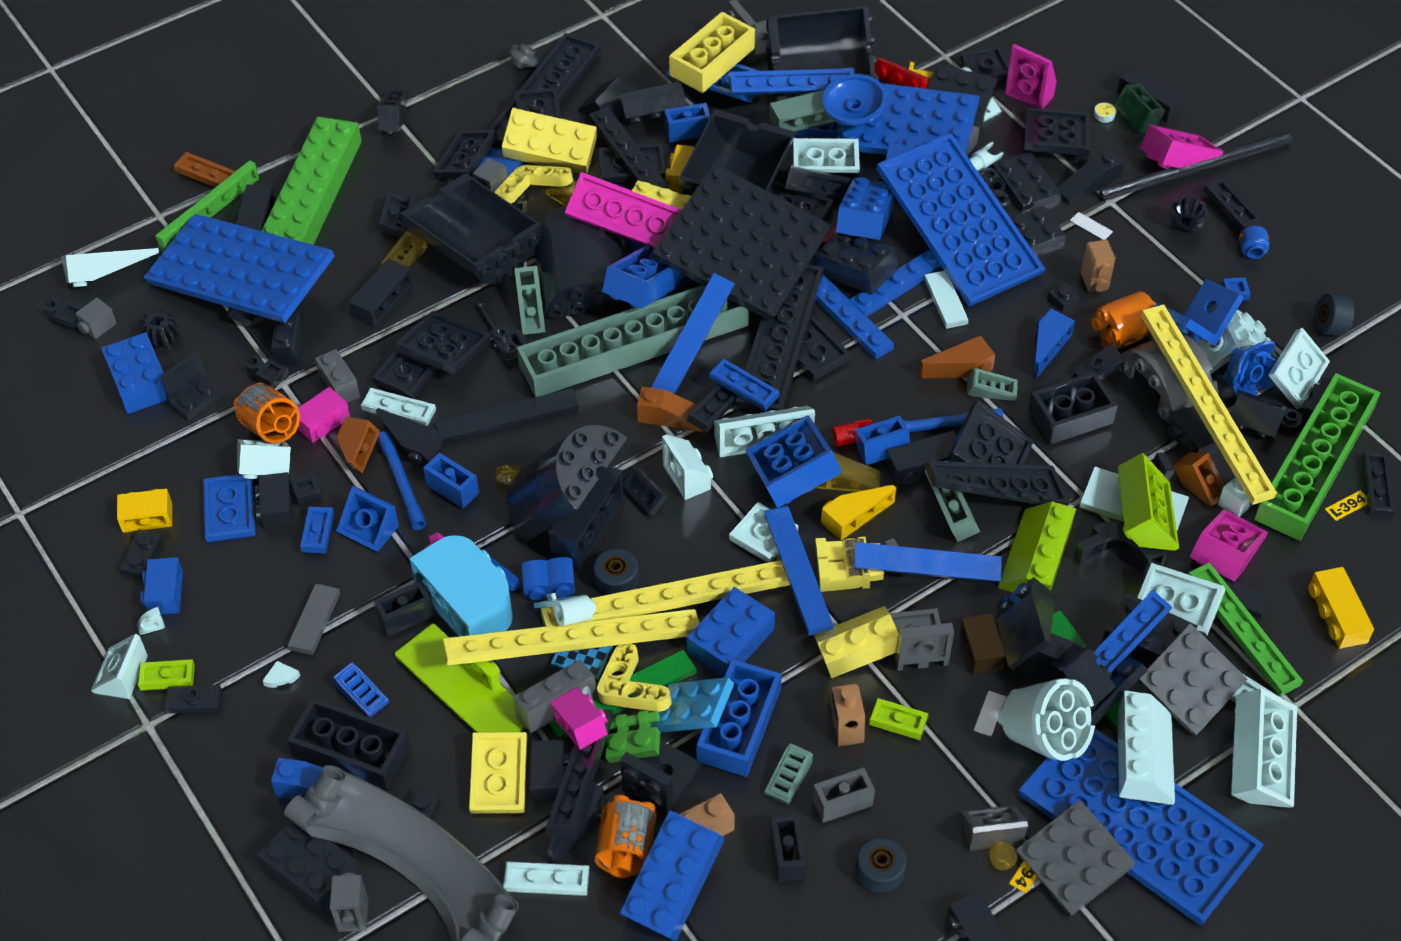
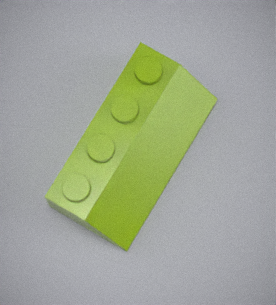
[1117,453,1179,551]
[998,502,1076,593]

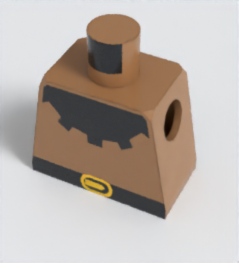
[829,684,865,746]

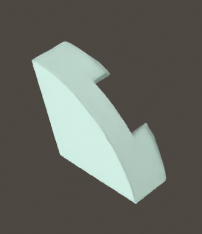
[138,607,165,635]
[263,661,300,688]

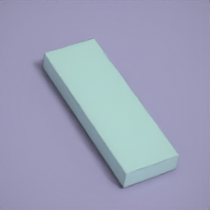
[924,271,968,329]
[361,388,436,426]
[503,862,589,895]

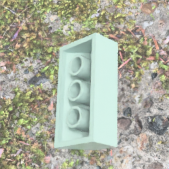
[714,406,815,457]
[1231,688,1297,808]
[1117,691,1175,805]

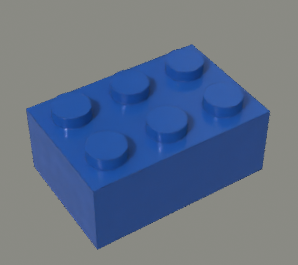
[101,332,167,414]
[687,587,775,678]

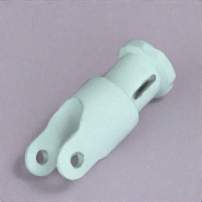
[970,142,1003,171]

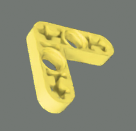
[494,165,573,204]
[597,643,672,712]

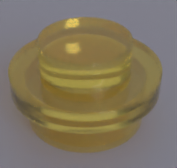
[989,843,1017,870]

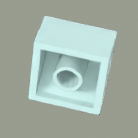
[662,435,713,500]
[237,439,291,479]

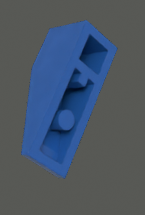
[1033,309,1075,378]
[271,758,323,799]

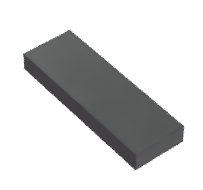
[288,584,340,656]

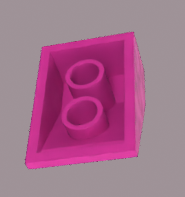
[1005,44,1056,108]
[1140,125,1223,169]
[1190,509,1268,582]

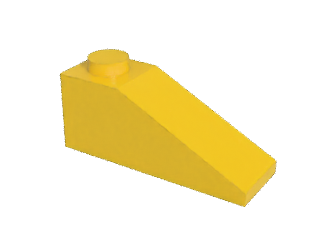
[821,485,896,541]

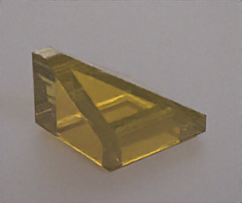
[496,465,520,485]

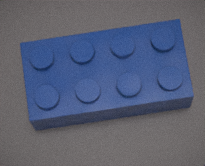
[836,178,894,240]
[602,245,685,308]
[697,659,782,777]
[620,810,725,941]

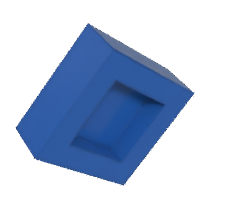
[1222,277,1251,301]

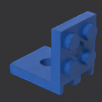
[1155,279,1244,346]

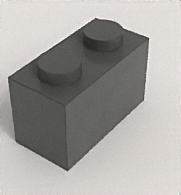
[315,349,360,403]
[813,768,875,823]
[330,873,368,932]

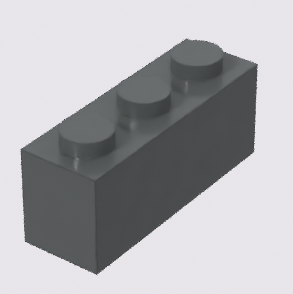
[513,660,597,733]

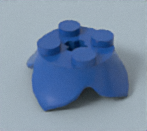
[1223,340,1277,398]

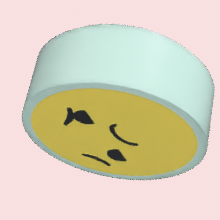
[1094,103,1116,123]

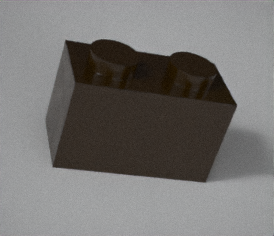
[960,613,1006,675]

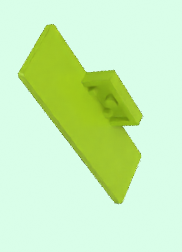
[395,624,526,733]

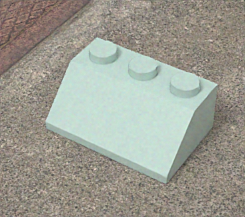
[793,138,860,173]

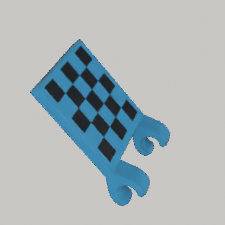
[551,645,615,682]

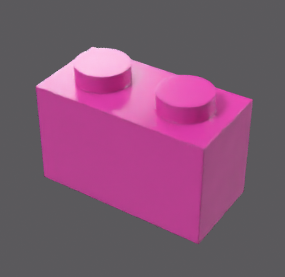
[297,387,350,443]
[550,687,608,749]

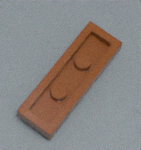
[173,152,236,188]

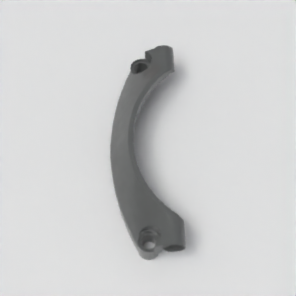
[284,765,518,941]

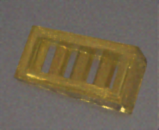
[381,230,427,267]

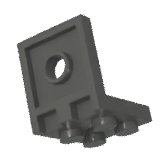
[727,0,768,64]
[890,608,954,671]

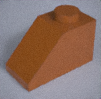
[337,417,380,474]
[1173,452,1224,507]

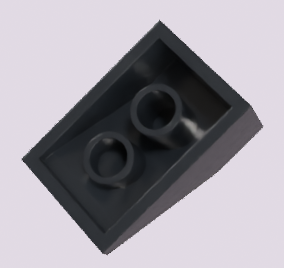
[995,577,1056,670]

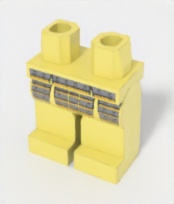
[815,537,884,592]

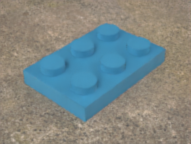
[651,677,734,732]

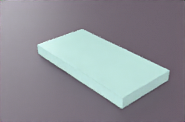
[1080,467,1189,530]

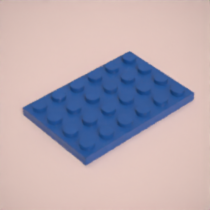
[838,83,979,155]

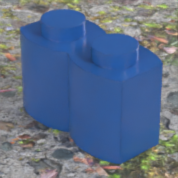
[522,557,575,600]

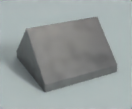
[961,805,1028,851]

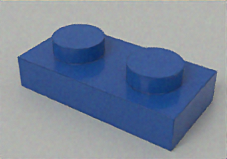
[300,507,334,553]

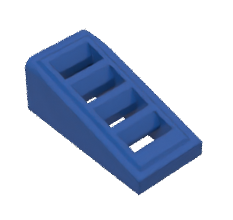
[333,662,389,718]

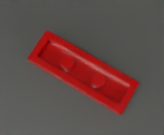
[874,58,928,89]

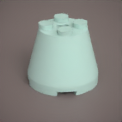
[998,679,1095,761]

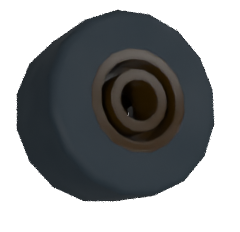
[1314,293,1355,336]
[593,548,639,595]
[856,837,907,893]

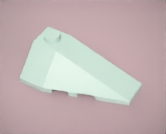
[62,248,159,287]

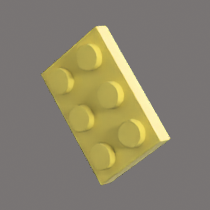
[470,732,527,813]

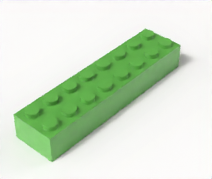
[262,117,362,245]
[1254,373,1381,541]

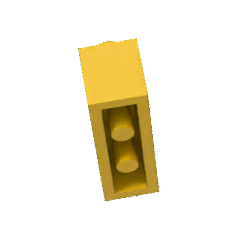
[1309,567,1374,649]

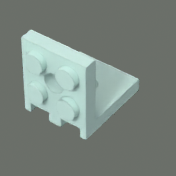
[1194,310,1278,374]

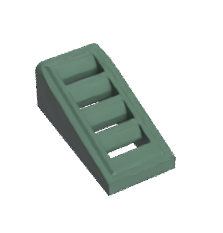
[966,368,1018,401]
[764,743,813,806]

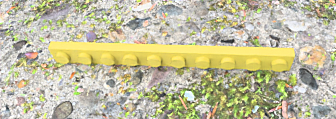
[1141,305,1277,505]
[541,560,790,627]
[443,609,700,665]

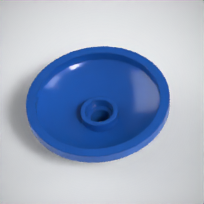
[822,74,887,125]

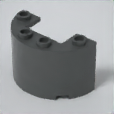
[1118,332,1218,424]

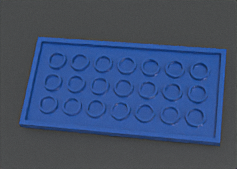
[876,133,1045,307]
[143,214,335,323]
[1018,728,1264,926]

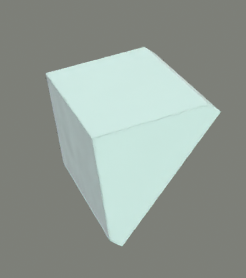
[91,634,148,699]

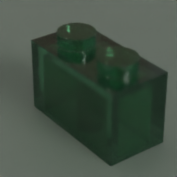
[1114,83,1165,132]

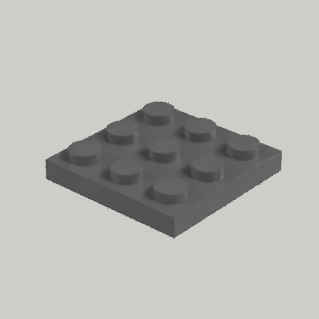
[1138,623,1248,736]
[1016,800,1135,916]

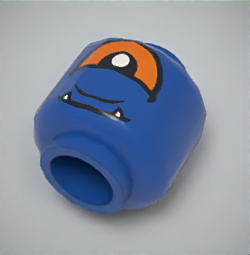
[1239,226,1270,259]

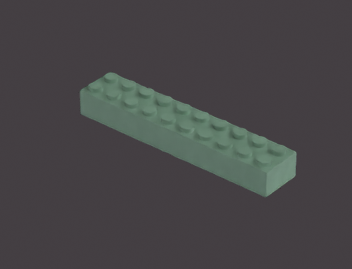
[517,285,749,397]

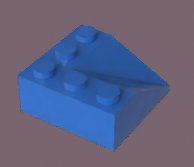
[745,415,842,508]

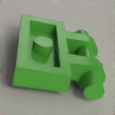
[606,710,660,763]

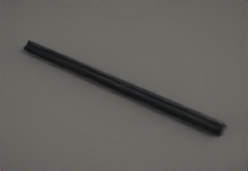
[1099,132,1293,201]

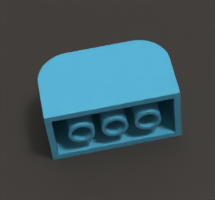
[409,536,513,637]

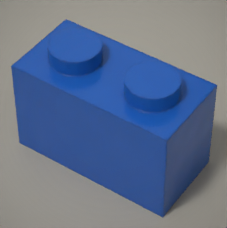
[664,103,711,143]
[855,416,910,465]
[423,453,479,509]
[141,557,183,614]

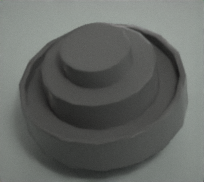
[509,44,539,69]

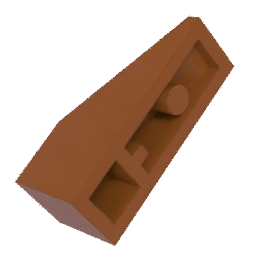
[919,336,995,378]
[637,387,708,433]

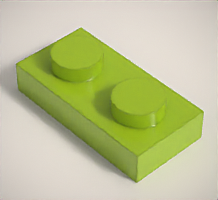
[138,659,195,690]
[870,698,928,740]

